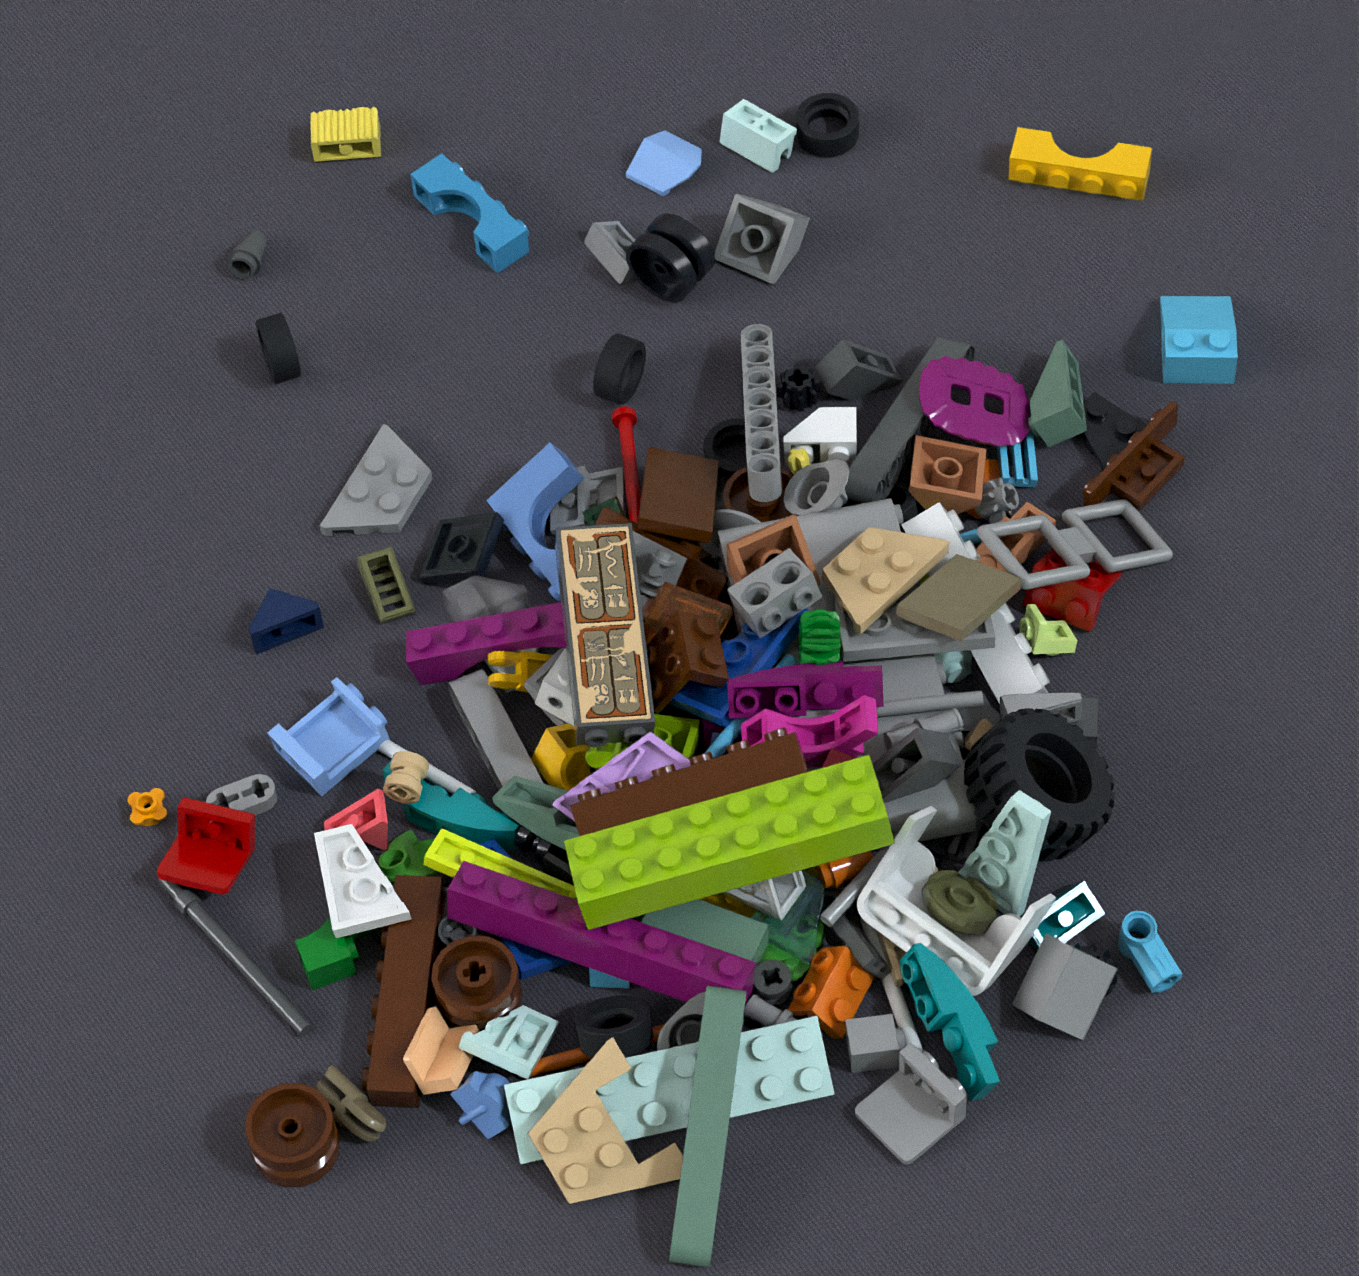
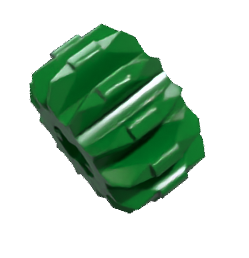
[798,609,841,665]

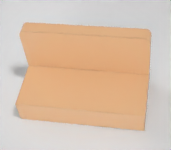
[403,1007,480,1095]

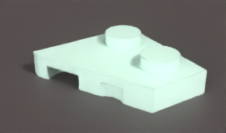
[458,1005,559,1080]

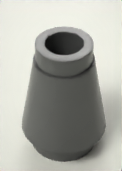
[228,230,267,279]

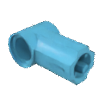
[1118,911,1182,993]

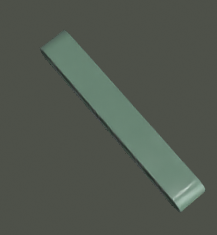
[669,986,747,1267]

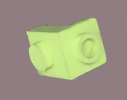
[1019,604,1078,656]

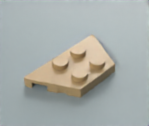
[822,527,950,635]

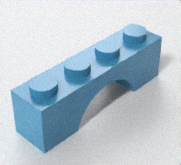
[410,153,530,273]

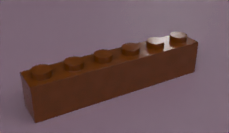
[570,727,809,836]
[362,875,446,1108]

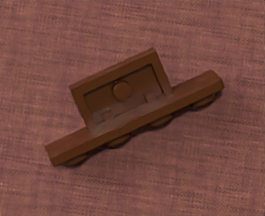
[1082,401,1185,510]
[595,507,729,610]

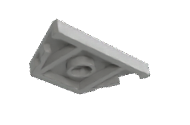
[319,424,433,536]

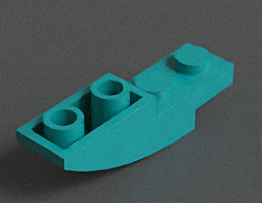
[382,761,520,850]
[898,943,1000,1101]

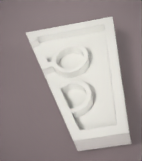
[314,824,412,938]

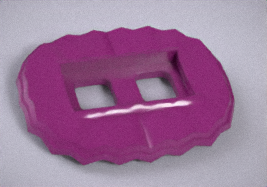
[919,355,1031,447]

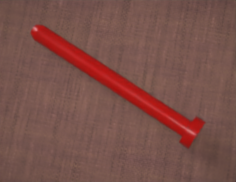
[612,406,641,523]

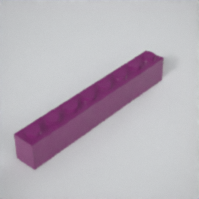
[447,861,756,1005]

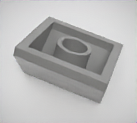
[1012,934,1118,1040]

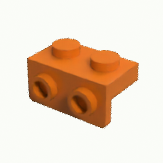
[788,946,875,1039]

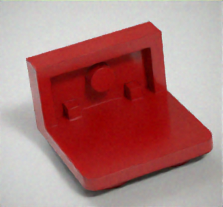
[1022,548,1123,632]
[157,797,255,894]

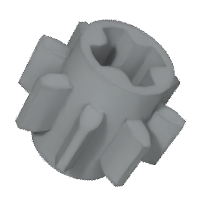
[974,477,1019,524]

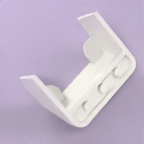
[857,806,1056,996]

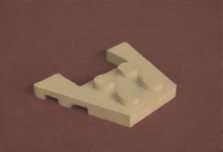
[528,1037,683,1204]

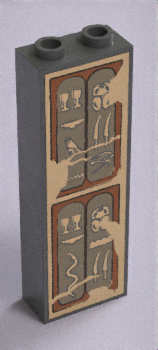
[555,523,655,747]

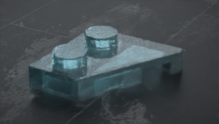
[751,871,825,965]

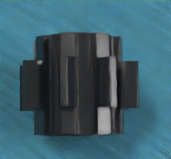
[776,365,821,412]

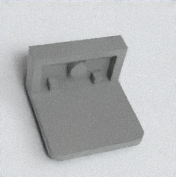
[855,1043,967,1164]

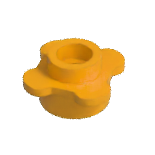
[127,788,167,826]

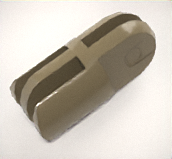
[316,1065,387,1142]

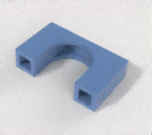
[486,442,584,602]

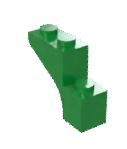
[295,916,382,991]

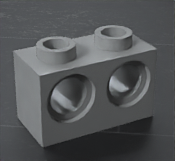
[727,548,822,639]

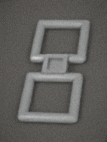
[977,499,1173,590]

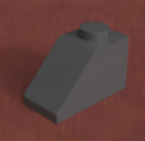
[815,339,902,400]
[872,728,961,803]

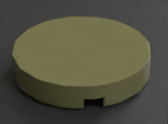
[922,870,998,935]

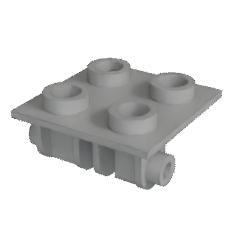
[633,531,687,626]

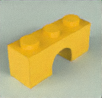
[531,724,606,794]

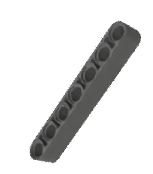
[845,336,975,505]

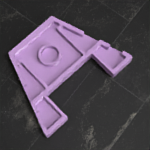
[552,732,691,821]

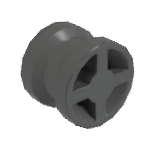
[753,960,792,1008]

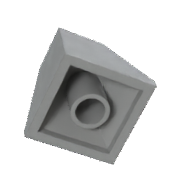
[714,194,810,284]

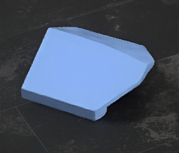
[626,130,702,196]

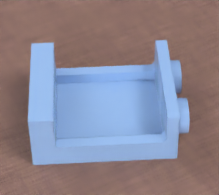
[267,677,390,797]

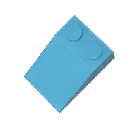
[1160,296,1238,384]

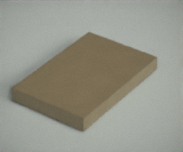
[896,554,1021,641]

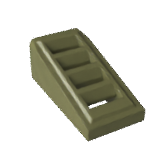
[357,547,415,624]

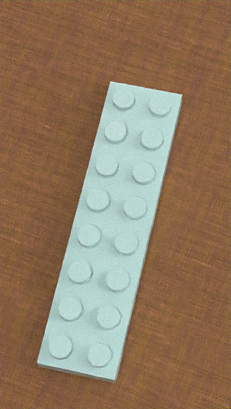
[504,1016,834,1164]

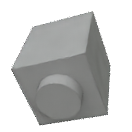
[845,1014,905,1073]

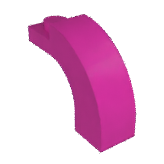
[741,695,878,768]

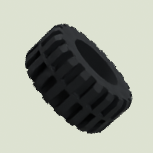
[964,708,1115,861]

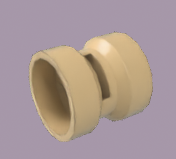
[383,751,429,804]

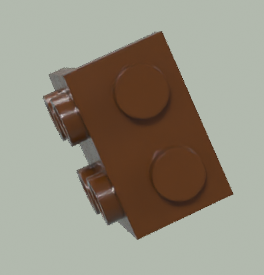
[646,610,729,713]

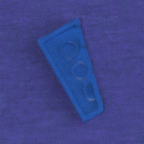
[668,608,809,728]

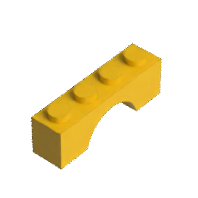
[1009,127,1152,201]

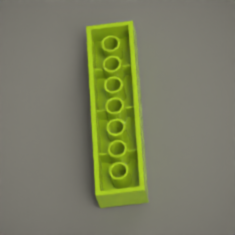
[564,755,895,930]

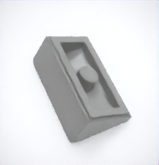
[584,221,635,284]

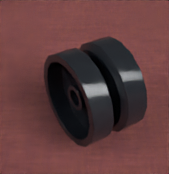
[626,213,715,303]

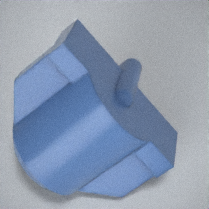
[450,1071,511,1139]

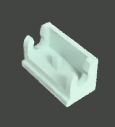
[720,99,797,173]

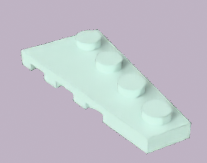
[957,790,1051,917]

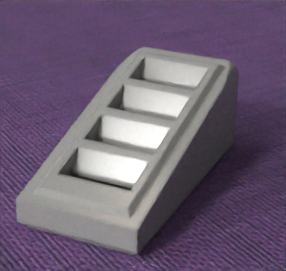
[999,693,1082,723]

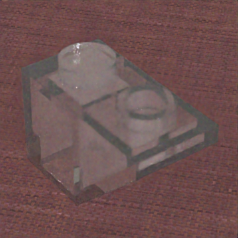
[442,575,530,622]

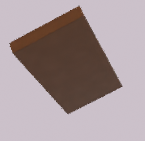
[637,447,719,543]

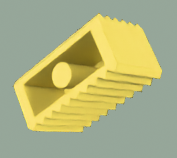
[311,107,381,162]

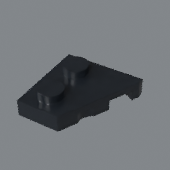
[1079,392,1147,472]

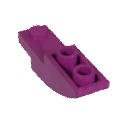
[727,661,884,718]

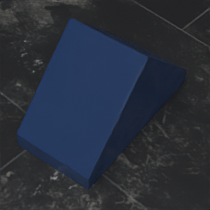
[249,588,324,655]

